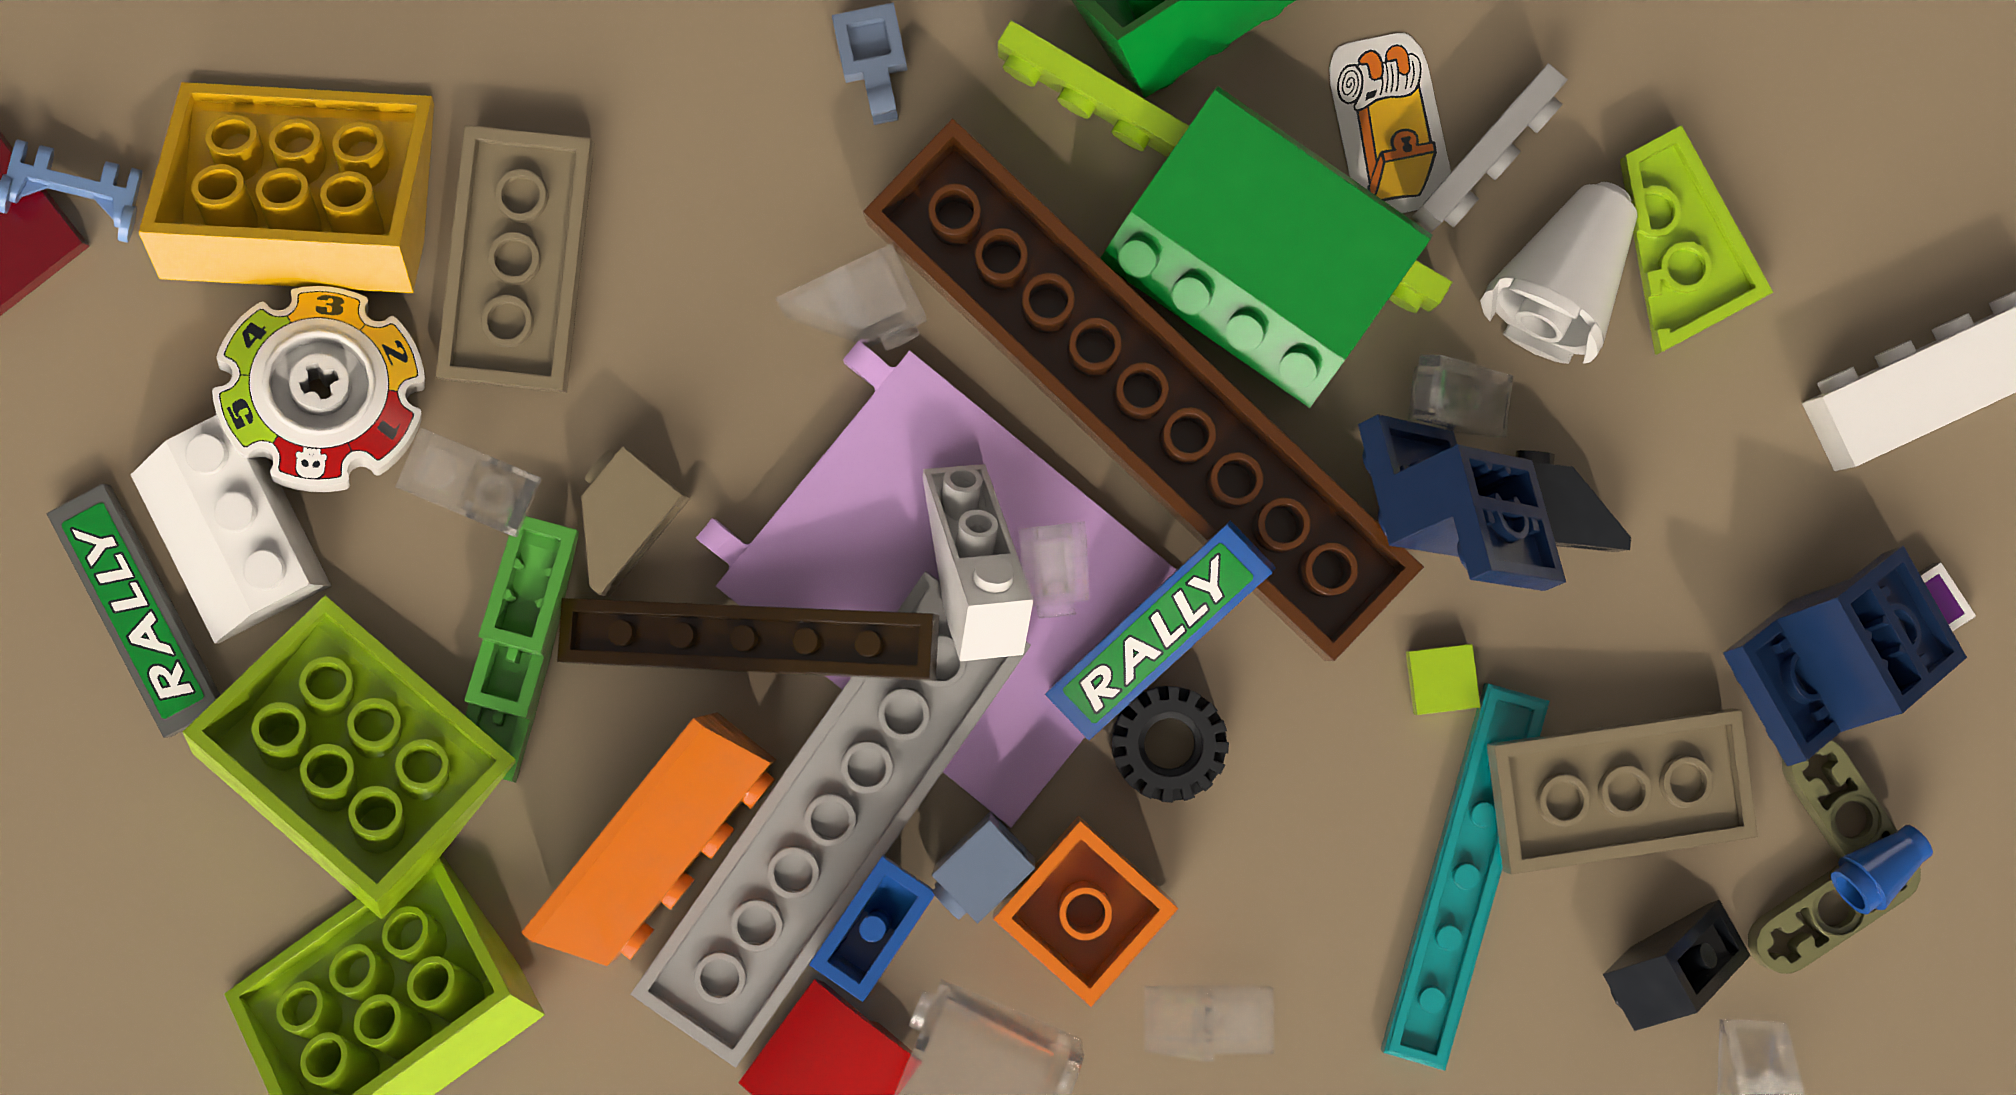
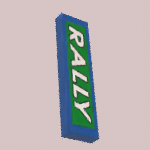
[1045,520,1276,740]

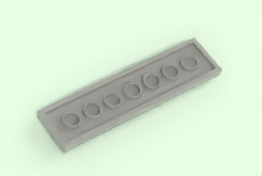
[630,571,1031,1068]

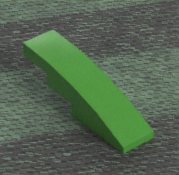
[464,513,579,783]

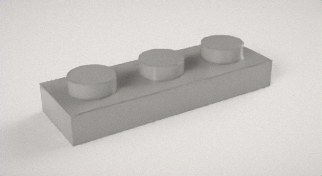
[1412,63,1568,233]

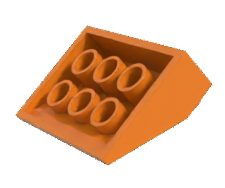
[521,712,776,966]

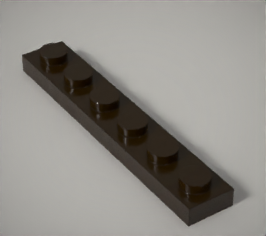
[557,598,940,681]

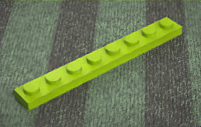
[998,20,1453,313]

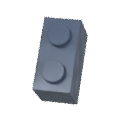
[932,811,1035,924]

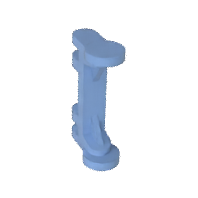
[0,139,143,243]

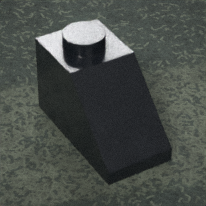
[1515,450,1631,552]
[1603,900,1751,1031]

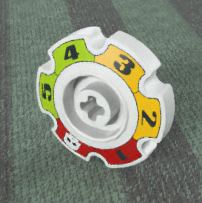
[212,286,425,492]

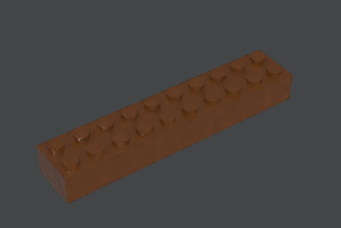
[863,118,1424,661]

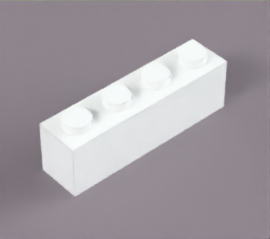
[1802,291,2016,471]

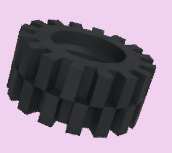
[1111,686,1229,803]

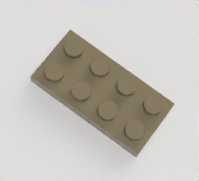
[436,125,595,393]
[1487,708,1758,875]

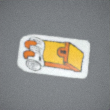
[1329,33,1451,213]

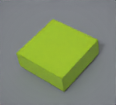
[1406,644,1480,715]

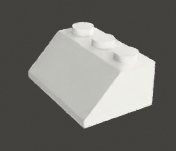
[130,415,331,643]

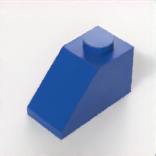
[809,855,935,1002]

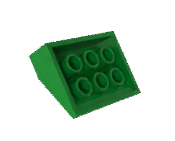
[1100,86,1433,408]

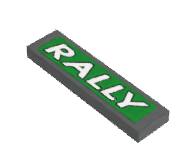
[46,484,221,738]

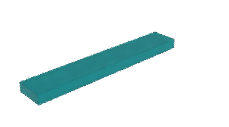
[1381,683,1550,1071]

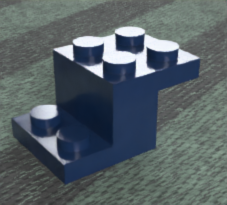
[1358,414,1566,591]
[1723,546,1967,766]

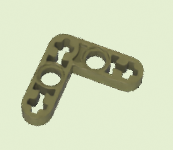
[1748,741,1921,974]

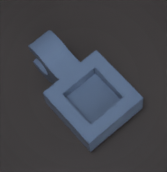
[832,2,907,125]

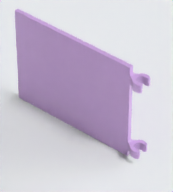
[696,340,1177,828]

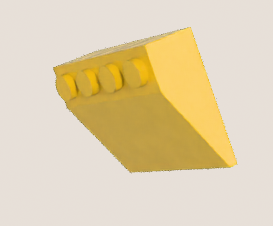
[139,82,434,293]

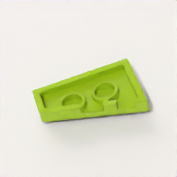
[1620,125,1774,355]

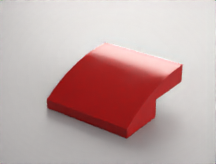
[738,979,925,1095]

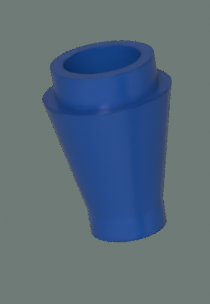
[1831,825,1933,915]

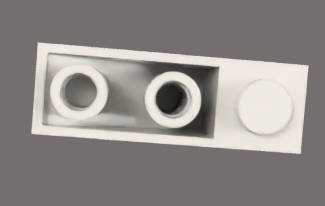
[922,464,1033,661]

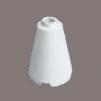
[1480,182,1638,364]

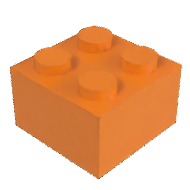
[993,816,1178,1007]

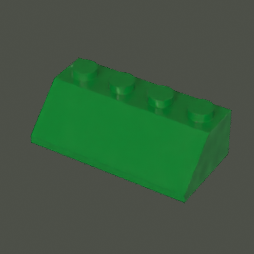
[1072,0,1296,98]

